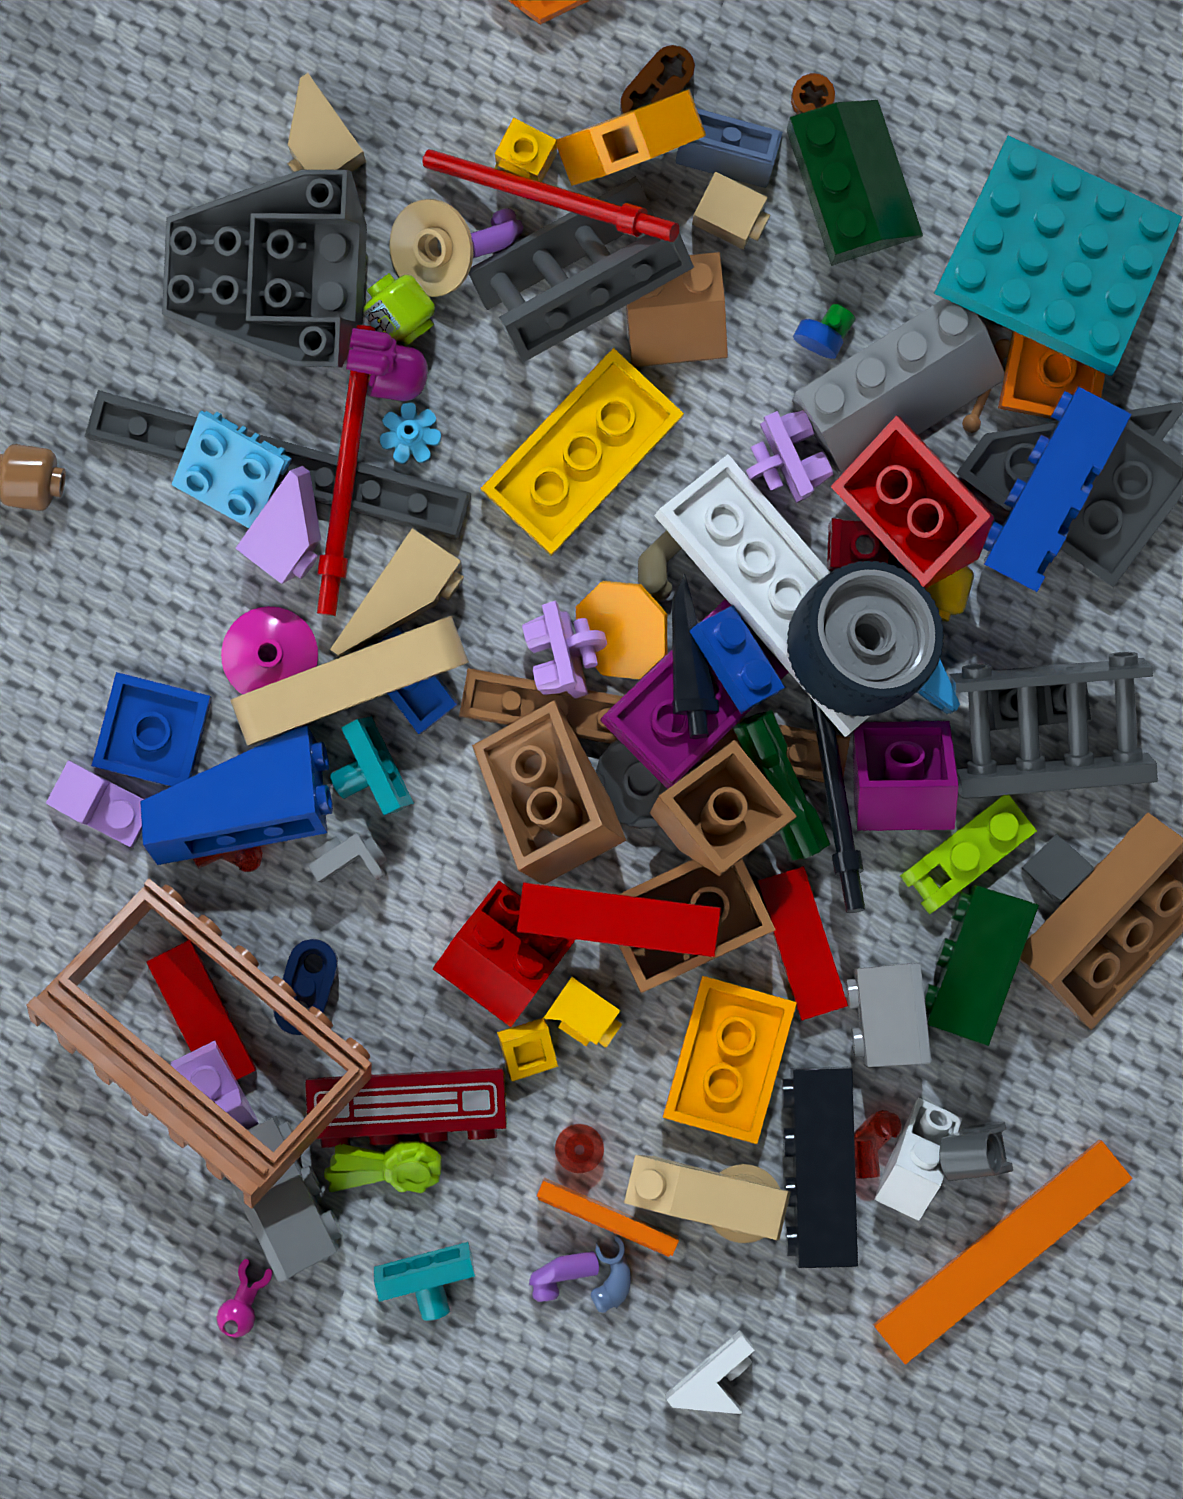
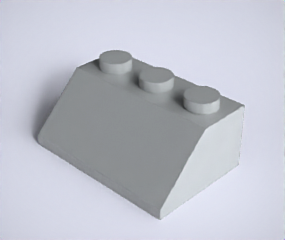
[230,1115,343,1283]

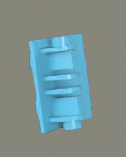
[171,411,292,528]

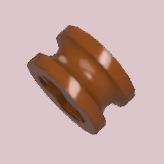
[791,73,835,115]

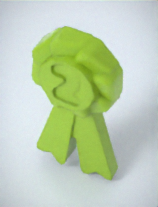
[324,1141,442,1193]

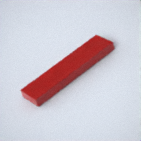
[517,882,721,957]

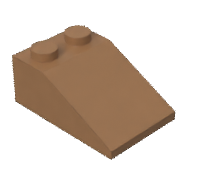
[472,700,627,885]

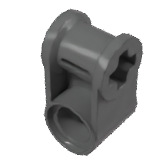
[939,1122,1013,1181]

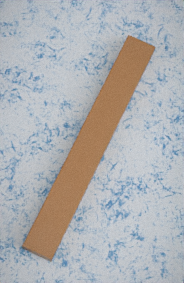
[459,668,850,783]

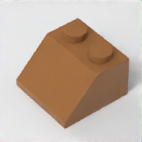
[625,252,728,367]
[649,740,797,876]

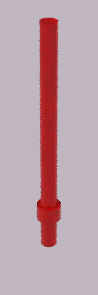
[422,149,679,242]
[317,325,376,616]

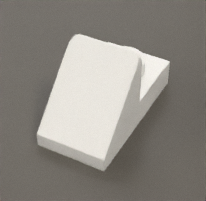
[665,1330,755,1414]

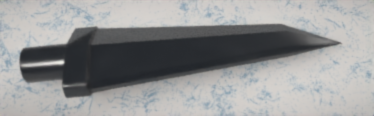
[672,574,720,739]

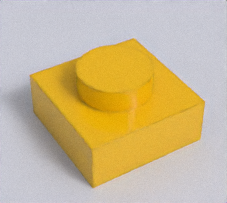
[497,1017,558,1082]

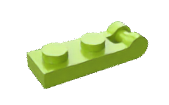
[900,795,1037,915]

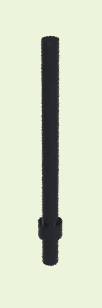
[810,697,866,913]

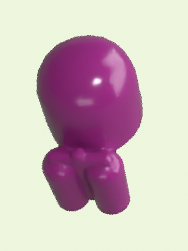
[346,328,428,401]

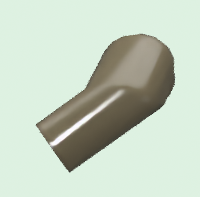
[638,530,682,602]

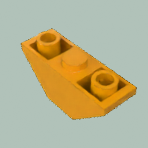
[557,89,706,186]

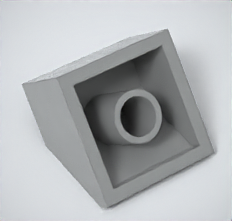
[846,962,932,1067]

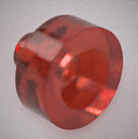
[555,1123,604,1173]

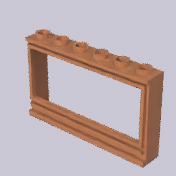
[26,878,372,1209]

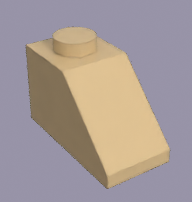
[287,73,366,173]

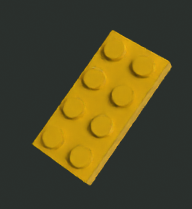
[481,348,684,557]

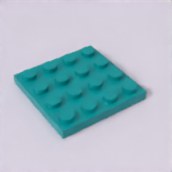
[934,135,1182,377]

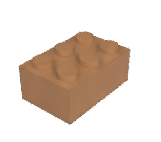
[618,859,776,993]

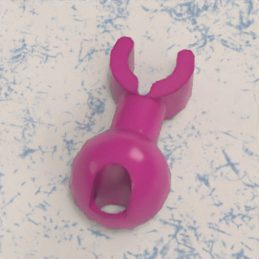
[216,1259,273,1338]

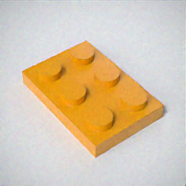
[662,976,797,1144]

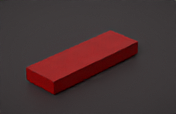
[757,866,848,1021]
[146,940,257,1080]

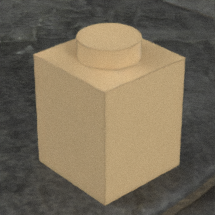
[692,172,771,250]

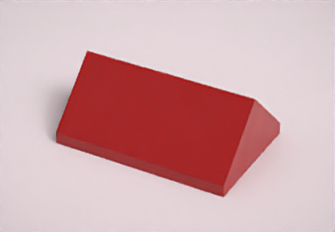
[830,416,994,588]

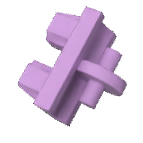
[746,410,833,503]
[522,601,607,699]

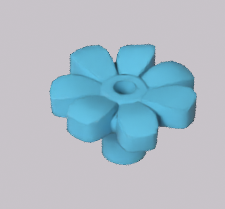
[380,403,441,464]

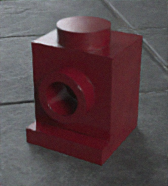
[827,518,897,573]

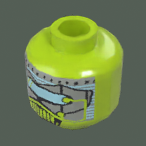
[363,273,435,346]

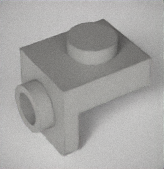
[307,833,388,883]

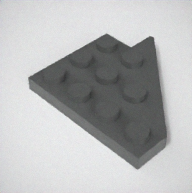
[956,402,1183,588]

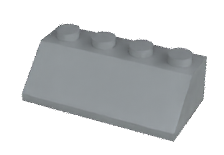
[792,299,1005,476]

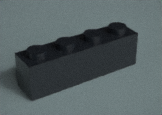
[782,1066,858,1268]

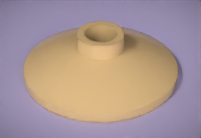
[389,199,474,297]

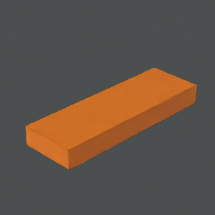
[536,1177,679,1257]

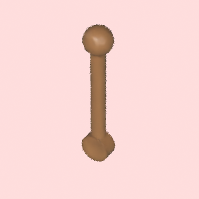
[962,339,1011,433]

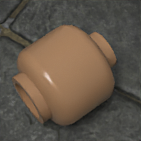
[0,444,66,511]

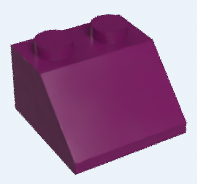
[853,721,959,831]

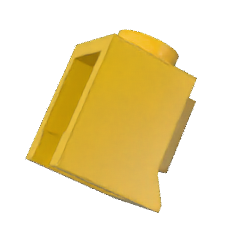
[495,117,558,182]
[544,977,622,1048]

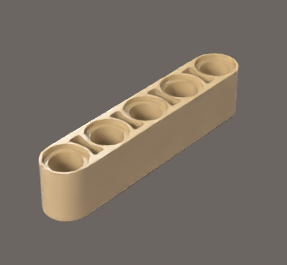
[230,616,469,746]

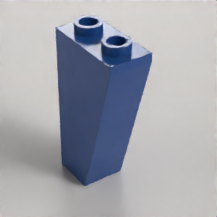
[140,725,333,865]

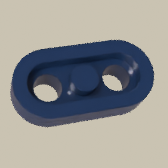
[274,939,338,1035]

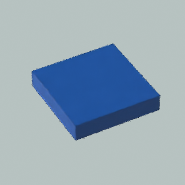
[92,672,212,787]

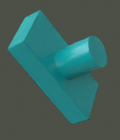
[331,716,414,815]
[374,1242,475,1321]

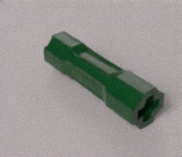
[733,710,831,861]

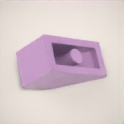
[235,466,321,584]

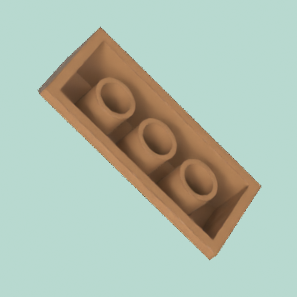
[1020,812,1183,1030]

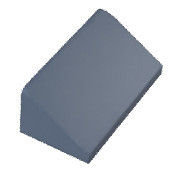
[675,108,783,188]

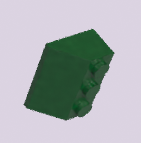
[786,100,923,266]
[924,885,1039,1046]

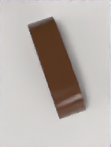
[620,45,695,114]

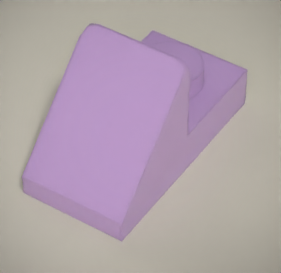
[46,760,144,848]
[171,1041,259,1129]

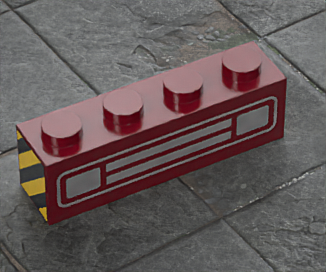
[305,1068,507,1148]

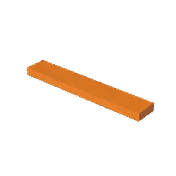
[873,1139,1133,1365]

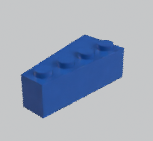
[983,387,1132,592]

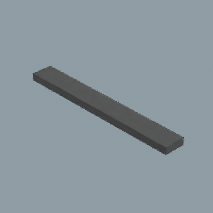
[85,390,471,541]

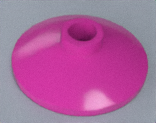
[221,606,318,695]

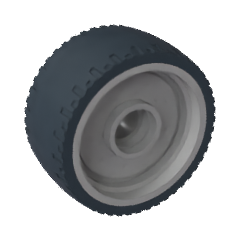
[787,561,944,717]

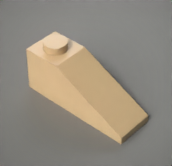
[330,528,464,658]
[624,1155,791,1240]

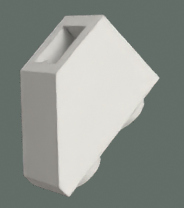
[874,1097,962,1221]

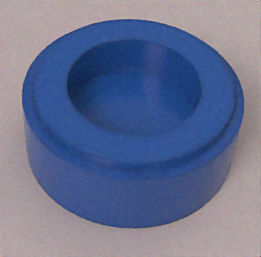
[793,319,844,359]

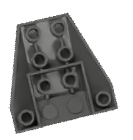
[162,170,367,368]

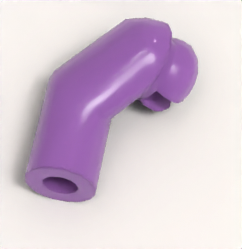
[471,208,523,258]
[529,1251,599,1302]

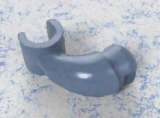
[590,1234,631,1313]

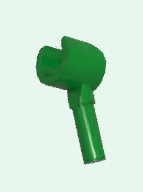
[820,304,856,339]

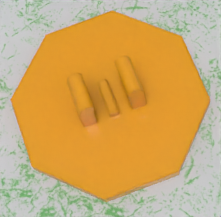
[576,581,668,679]

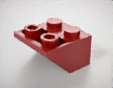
[432,881,576,1027]

